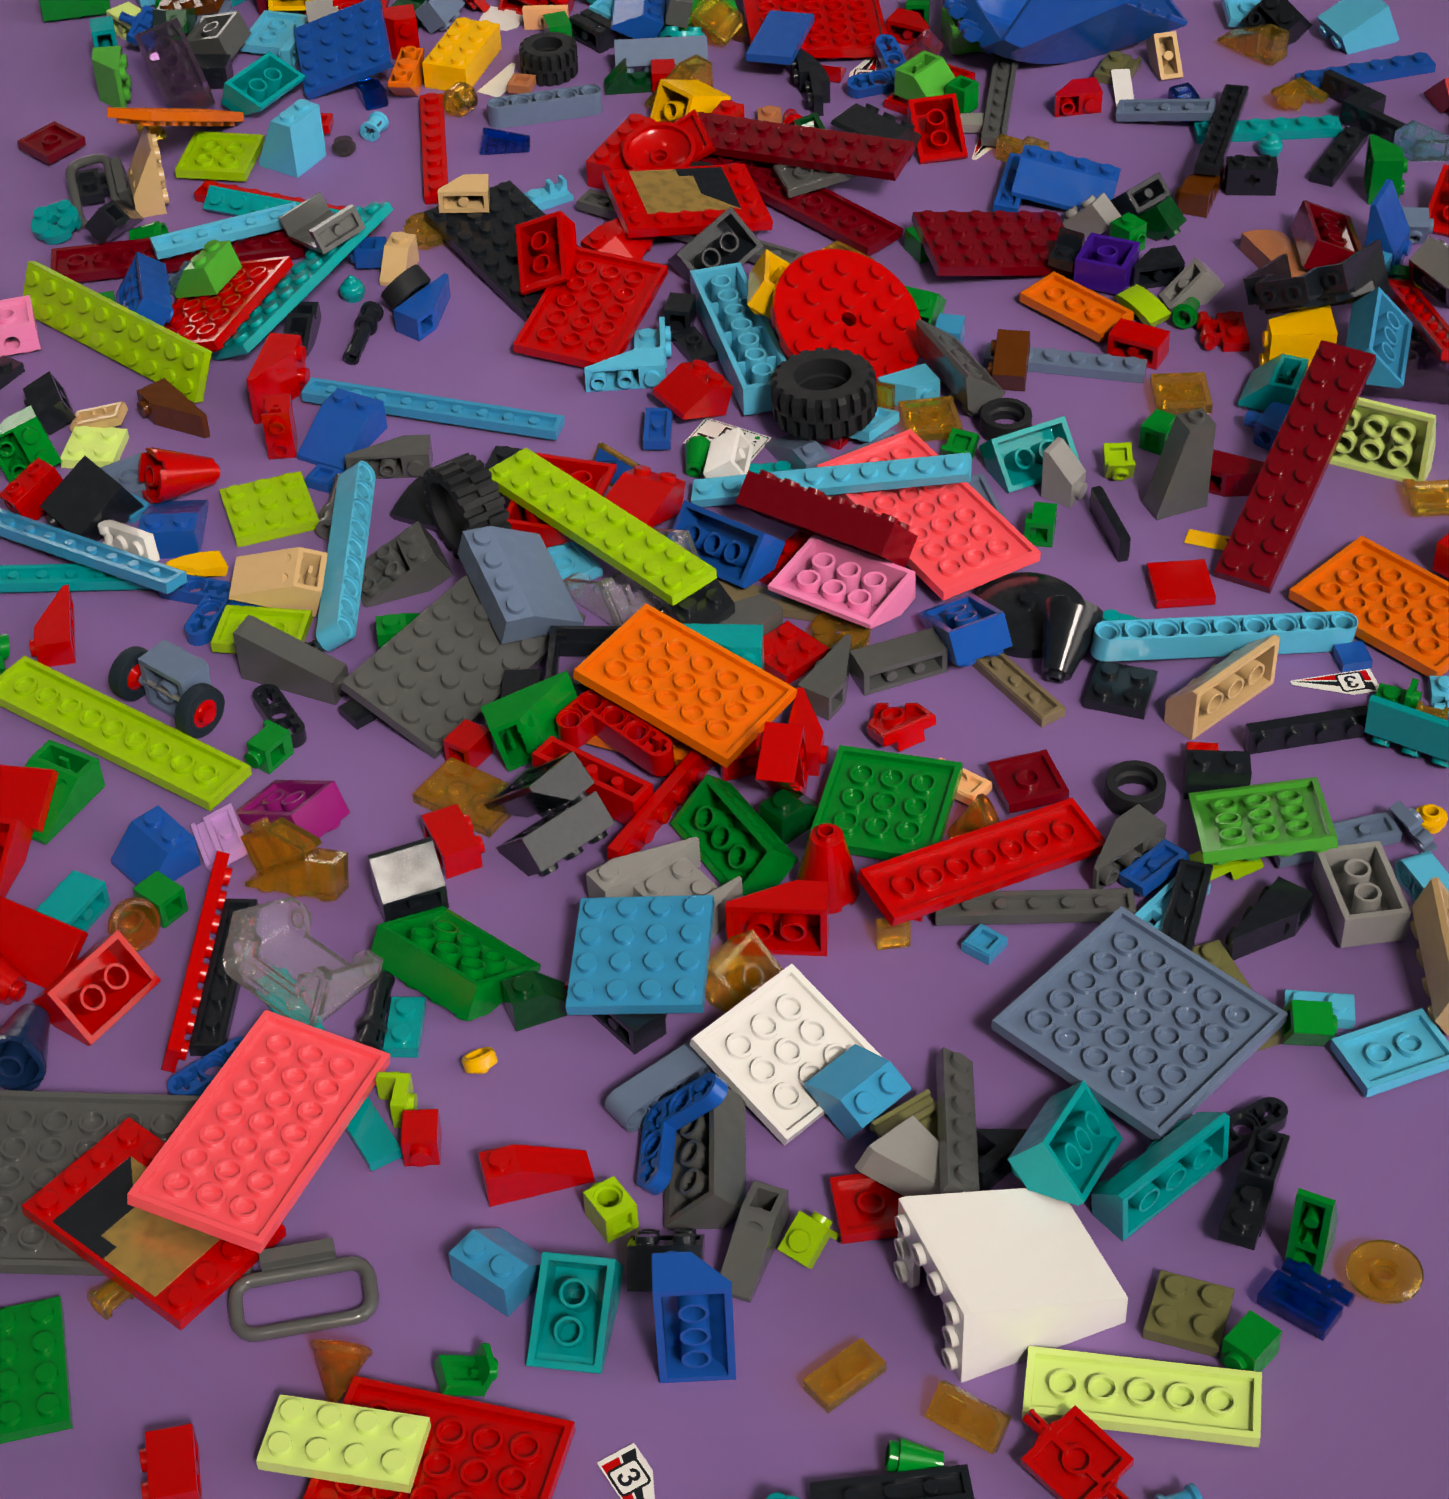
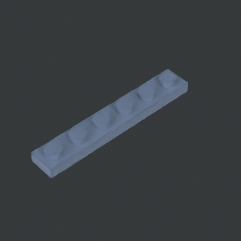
[983,343,1147,384]

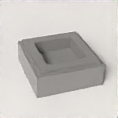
[960,113,984,133]

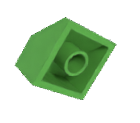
[175,240,242,298]

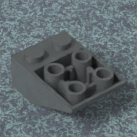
[361,521,453,608]

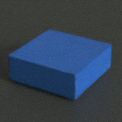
[304,463,343,493]
[1332,641,1373,672]

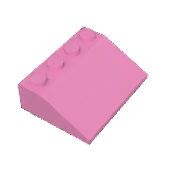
[768,534,916,629]

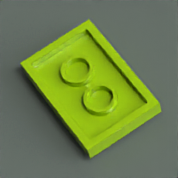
[210,605,313,654]

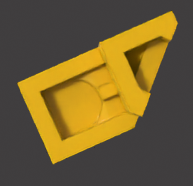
[166,551,228,576]

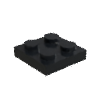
[1084,660,1158,720]

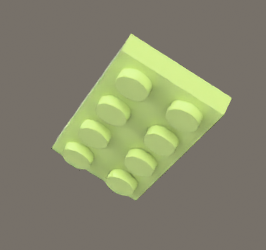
[256,1394,431,1493]

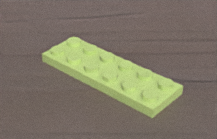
[1022,1346,1262,1448]

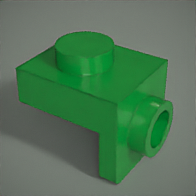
[940,428,980,459]
[434,1343,498,1397]

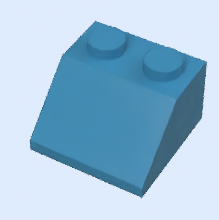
[803,1044,912,1141]
[448,1228,542,1317]

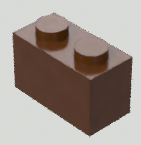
[988,329,1031,391]

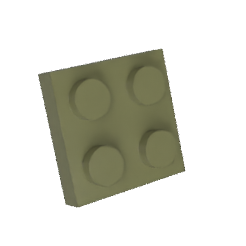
[1143,1270,1235,1358]

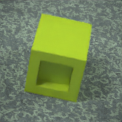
[583,1176,639,1243]

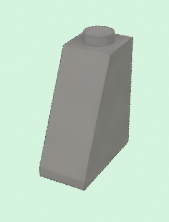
[854,1115,942,1196]

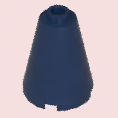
[0,1004,50,1091]

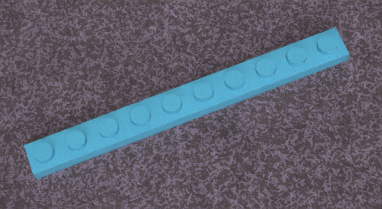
[691,452,972,507]

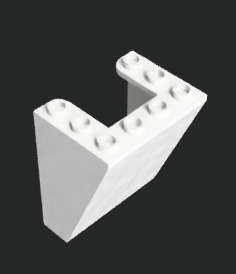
[894,1188,1128,1383]

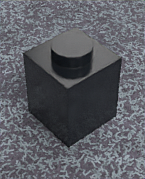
[664,292,697,332]

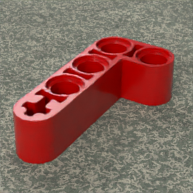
[556,690,675,777]

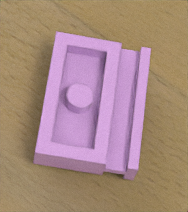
[190,803,253,873]

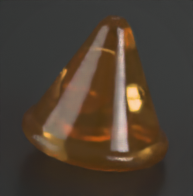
[947,794,1000,838]
[108,897,160,951]
[310,1339,373,1403]

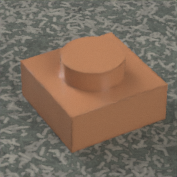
[507,73,536,94]

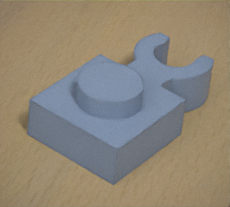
[1389,800,1438,853]

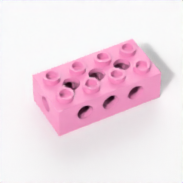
[0,295,41,357]

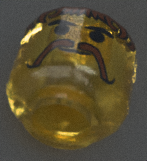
[443,82,478,117]

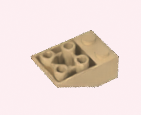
[127,126,170,218]
[228,547,328,617]

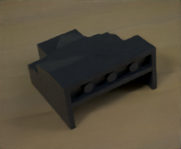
[1243,239,1391,315]

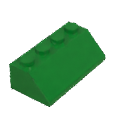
[670,774,799,896]

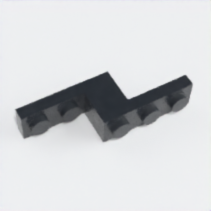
[1321,69,1406,147]

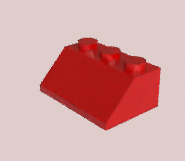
[32,930,161,1046]

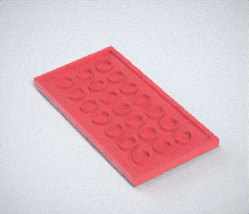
[816,429,1041,601]
[127,1010,390,1254]

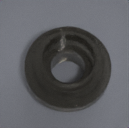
[332,136,356,157]

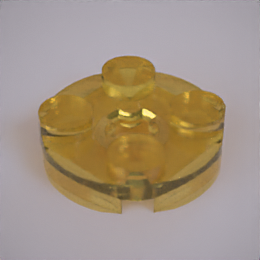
[403,212,446,251]
[811,612,871,650]

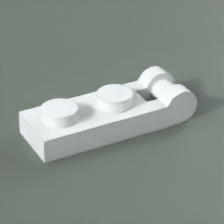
[97,520,160,562]

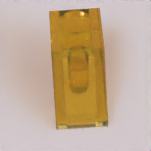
[241,817,322,871]

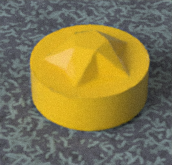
[461,1047,498,1075]

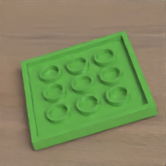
[1188,777,1338,865]

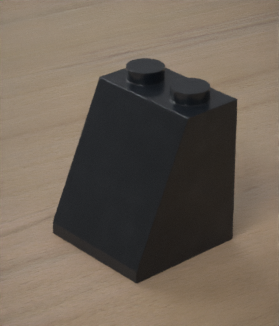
[40,455,144,541]

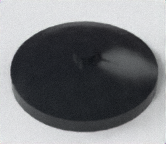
[973,572,1084,658]

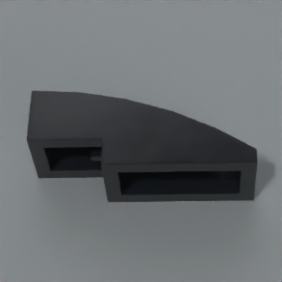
[284,302,322,356]

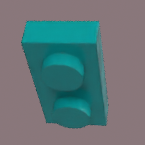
[383,997,427,1058]

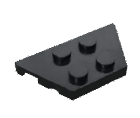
[656,579,735,624]

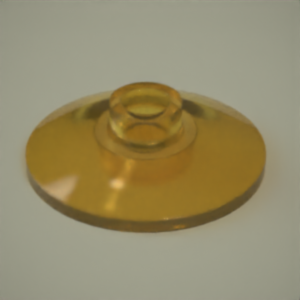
[1346,1240,1424,1304]

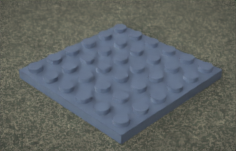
[991,906,1288,1141]

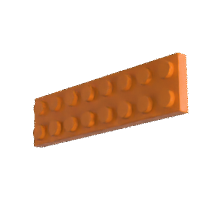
[107,107,244,126]

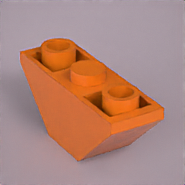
[387,46,424,97]

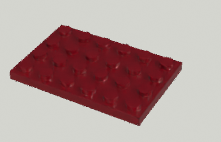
[911,210,1074,276]

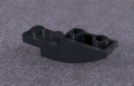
[791,49,830,116]
[1218,1126,1290,1250]

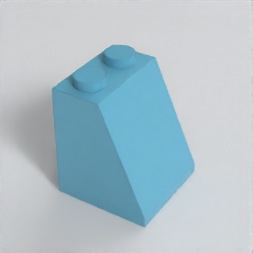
[1317,0,1400,55]
[259,99,327,178]

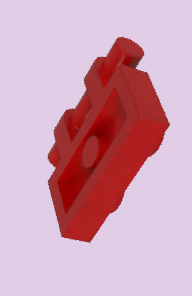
[1196,311,1250,352]

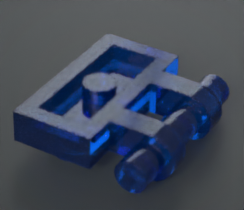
[1256,1257,1355,1341]

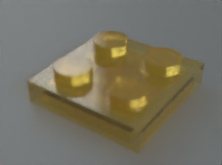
[1150,372,1213,415]
[898,396,963,441]

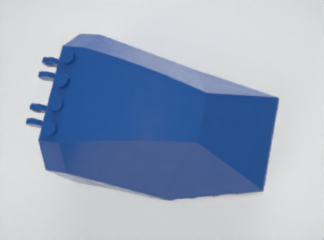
[942,0,1188,64]

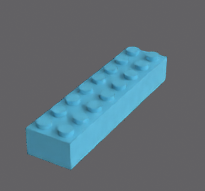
[690,262,786,416]

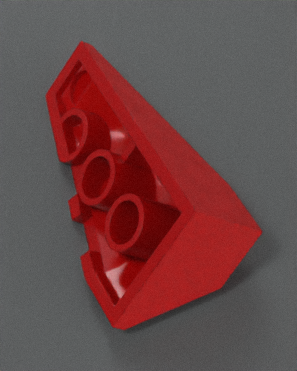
[580,218,655,260]

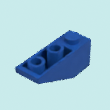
[393,273,451,342]

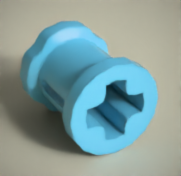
[360,111,389,142]

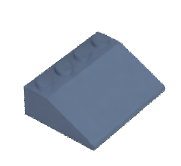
[458,526,584,644]

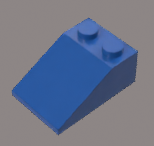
[1365,179,1412,271]
[297,388,387,472]
[138,499,209,559]
[918,593,1013,667]

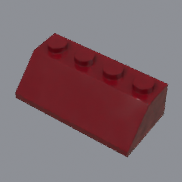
[1290,200,1362,272]

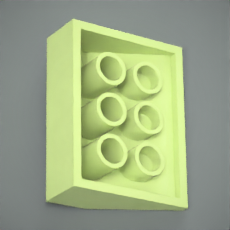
[1329,397,1436,487]

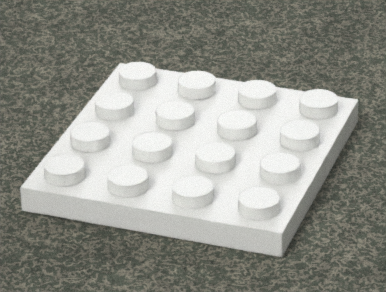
[690,964,882,1146]

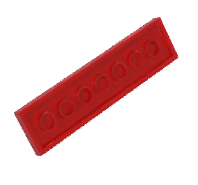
[857,797,1106,927]

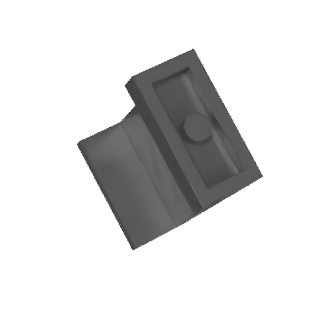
[278,192,366,254]

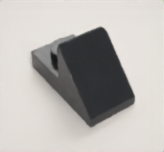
[1048,227,1085,272]
[976,1129,1027,1191]

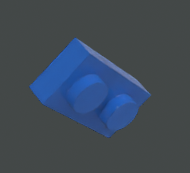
[643,408,673,451]
[1119,839,1190,897]

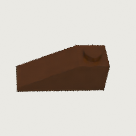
[1174,158,1226,218]
[137,378,210,438]

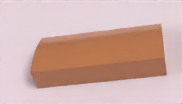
[1240,229,1307,277]

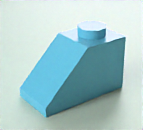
[877,363,940,410]

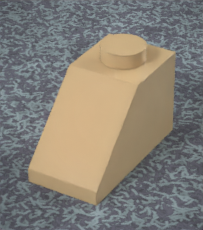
[1146,31,1183,81]
[437,174,490,213]
[379,231,419,286]

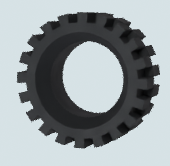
[422,453,511,559]

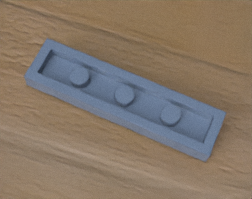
[1116,98,1216,123]
[1272,811,1402,868]

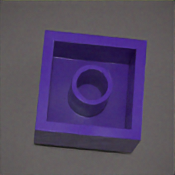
[1074,233,1140,295]

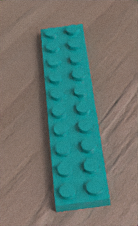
[211,201,394,360]

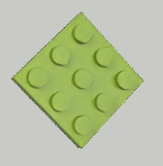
[175,131,265,182]
[219,471,319,548]

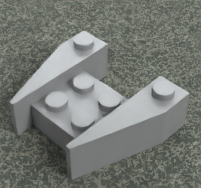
[586,837,743,941]

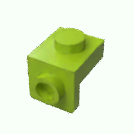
[1102,442,1136,481]
[375,1072,418,1128]
[777,1211,839,1270]

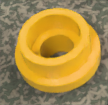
[1416,804,1448,834]

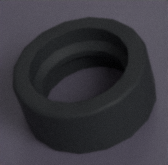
[381,264,431,310]
[979,398,1032,441]
[1104,760,1166,816]

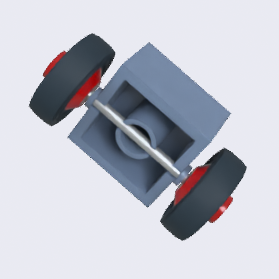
[108,639,225,738]

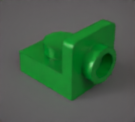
[1375,678,1422,710]

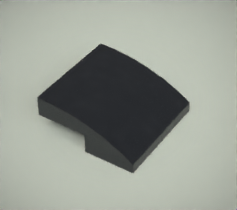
[390,476,439,532]

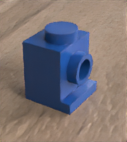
[350,236,387,270]

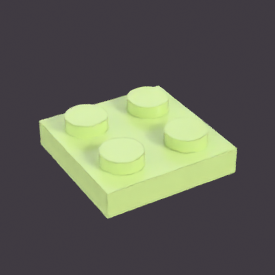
[60,426,129,469]

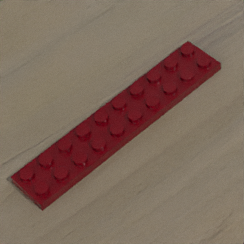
[698,112,915,181]
[700,154,903,257]
[51,229,306,282]
[1214,340,1376,594]

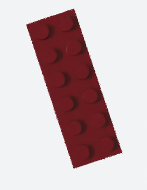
[735,469,918,567]

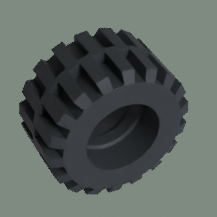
[519,32,579,86]

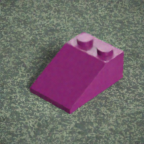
[236,780,350,849]

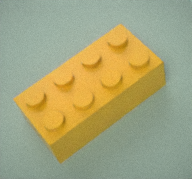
[422,17,502,94]

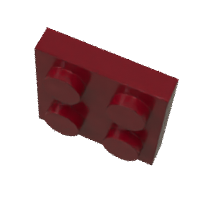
[17,121,86,165]
[987,749,1069,814]

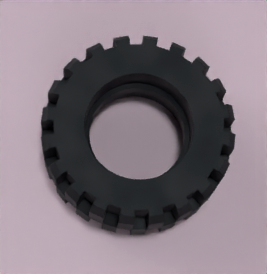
[770,347,878,442]

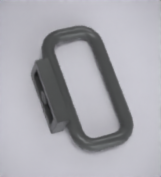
[65,153,134,230]
[228,1237,379,1342]

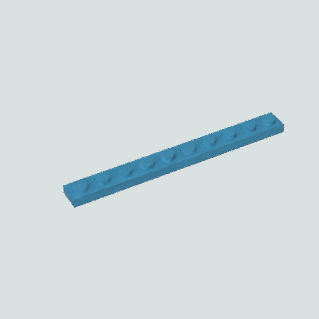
[301,377,565,440]
[0,508,188,594]

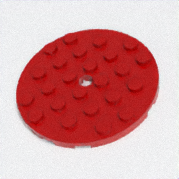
[770,249,921,388]

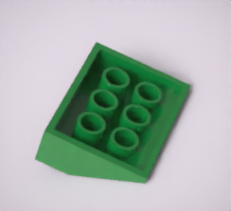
[369,906,541,1021]

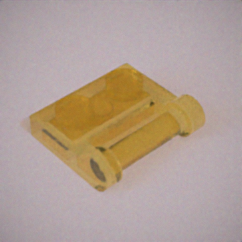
[1402,479,1449,517]

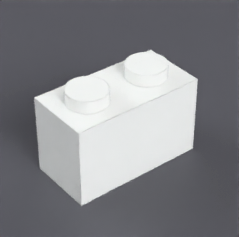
[703,427,754,478]

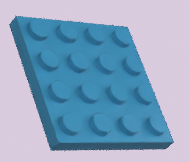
[565,895,715,1015]

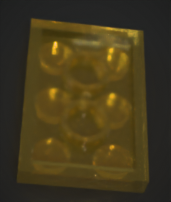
[413,757,512,838]

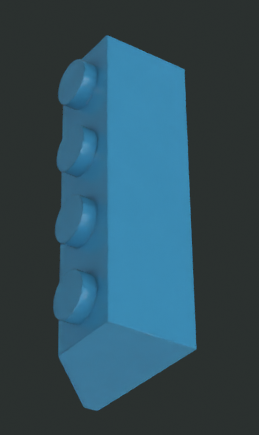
[1345,287,1413,389]

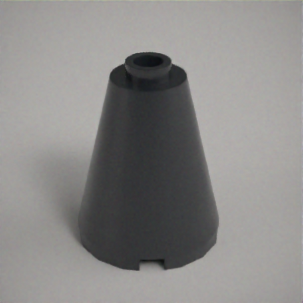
[1041,595,1104,684]

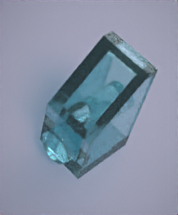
[1393,120,1449,162]

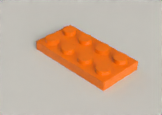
[1019,271,1134,343]

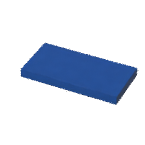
[746,10,815,65]

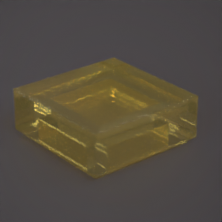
[876,918,911,951]

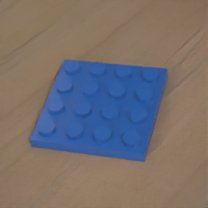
[294,0,394,100]

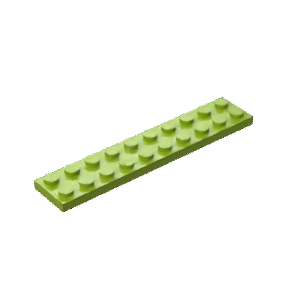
[23,261,212,403]
[489,448,717,606]
[0,655,252,811]

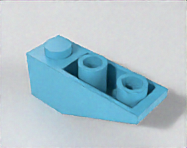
[584,346,666,392]

